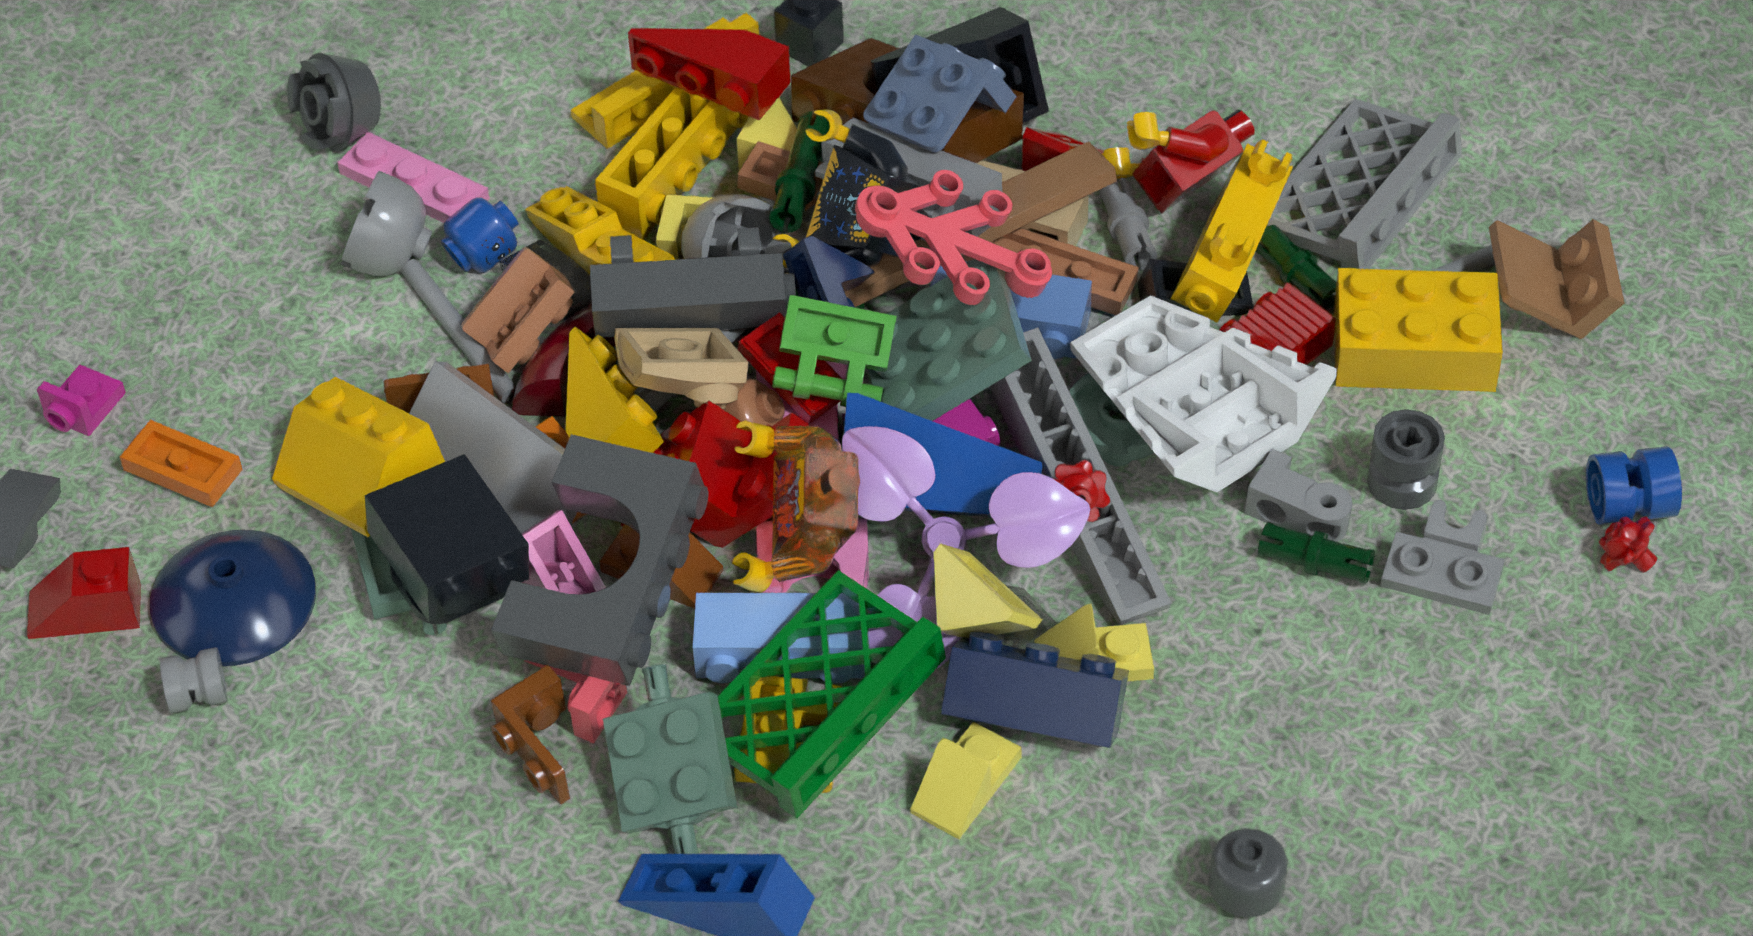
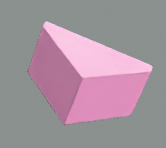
[522,510,606,595]

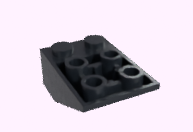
[870,7,1049,123]

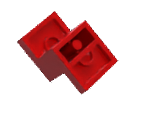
[620,400,809,548]

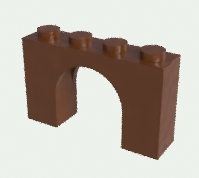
[791,38,1024,163]

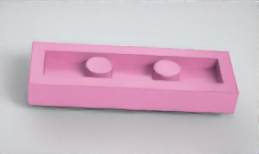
[337,132,490,223]

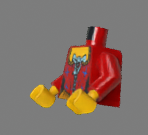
[1102,109,1255,214]

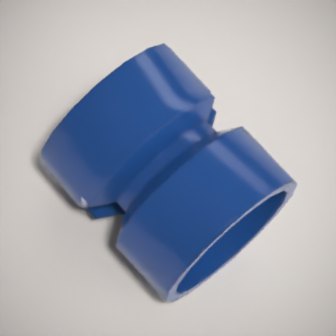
[1586,446,1682,525]

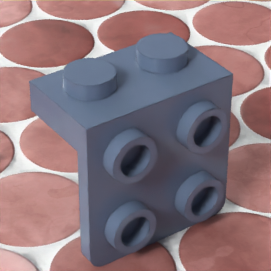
[864,34,1016,152]

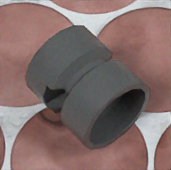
[1367,409,1445,510]

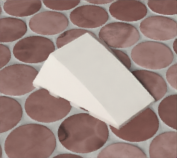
[1070,295,1336,492]

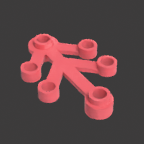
[855,170,1052,305]

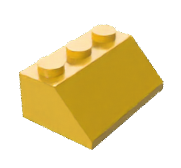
[272,376,445,537]

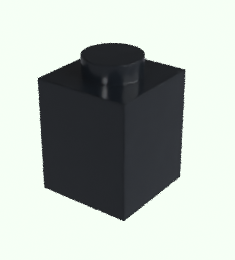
[774,0,844,67]

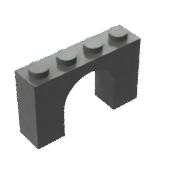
[491,434,708,686]

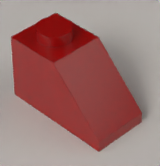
[27,547,141,639]

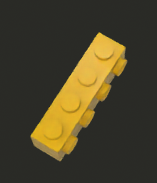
[595,87,749,239]

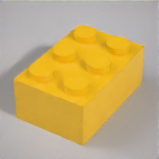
[1334,268,1503,392]

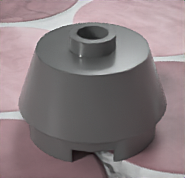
[287,53,381,151]

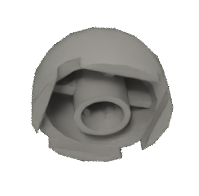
[341,171,433,276]
[681,194,786,259]

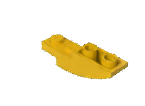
[525,186,675,283]

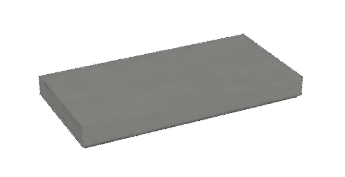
[409,361,577,534]

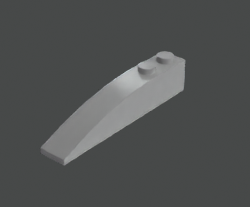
[989,328,1171,625]

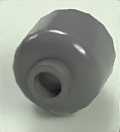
[1208,828,1288,918]

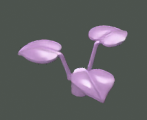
[840,427,1090,669]

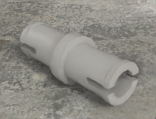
[1100,178,1157,270]

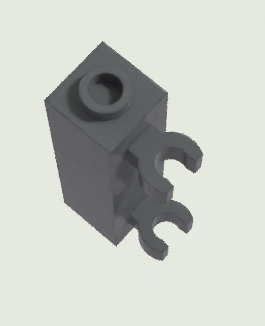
[590,227,796,337]

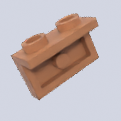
[461,247,575,374]

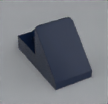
[783,236,875,308]

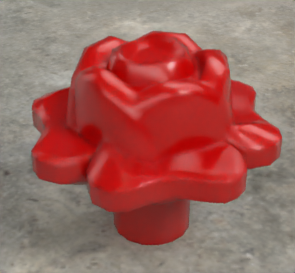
[1052,460,1110,522]
[1599,516,1658,573]

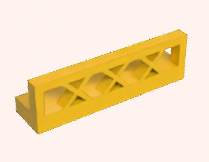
[570,13,759,149]

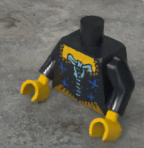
[773,109,929,268]

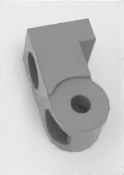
[1244,449,1353,542]

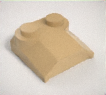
[614,328,748,409]

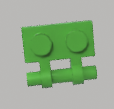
[772,295,897,407]

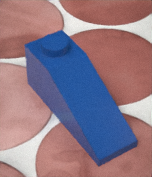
[618,854,815,936]

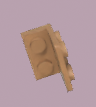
[1489,219,1625,339]

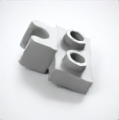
[1381,500,1505,615]

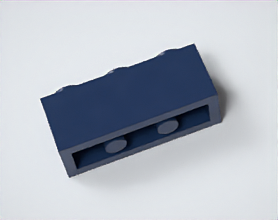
[941,632,1129,748]

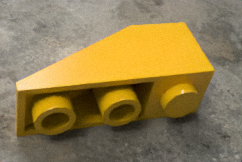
[565,327,664,453]

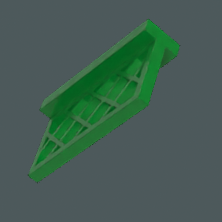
[718,570,946,819]

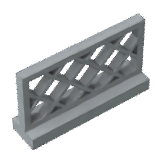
[1266,99,1462,269]

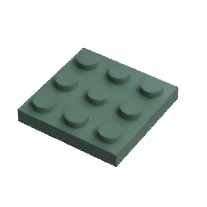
[869,259,1032,421]

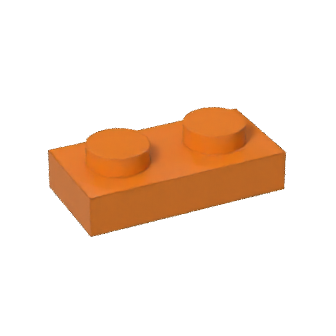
[120,420,243,507]

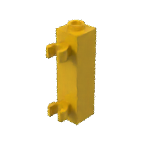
[1171,139,1293,323]

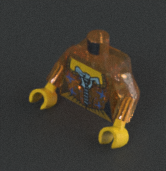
[732,421,860,593]

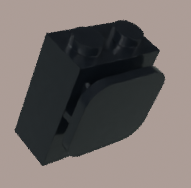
[365,454,529,624]

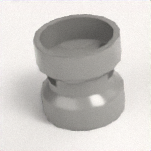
[160,647,228,714]

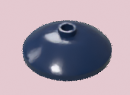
[150,529,316,666]

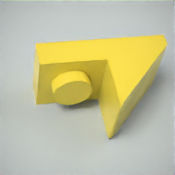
[1034,604,1154,681]
[910,722,1022,839]

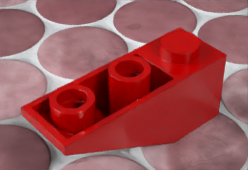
[628,28,791,121]

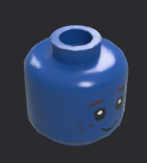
[441,197,519,273]

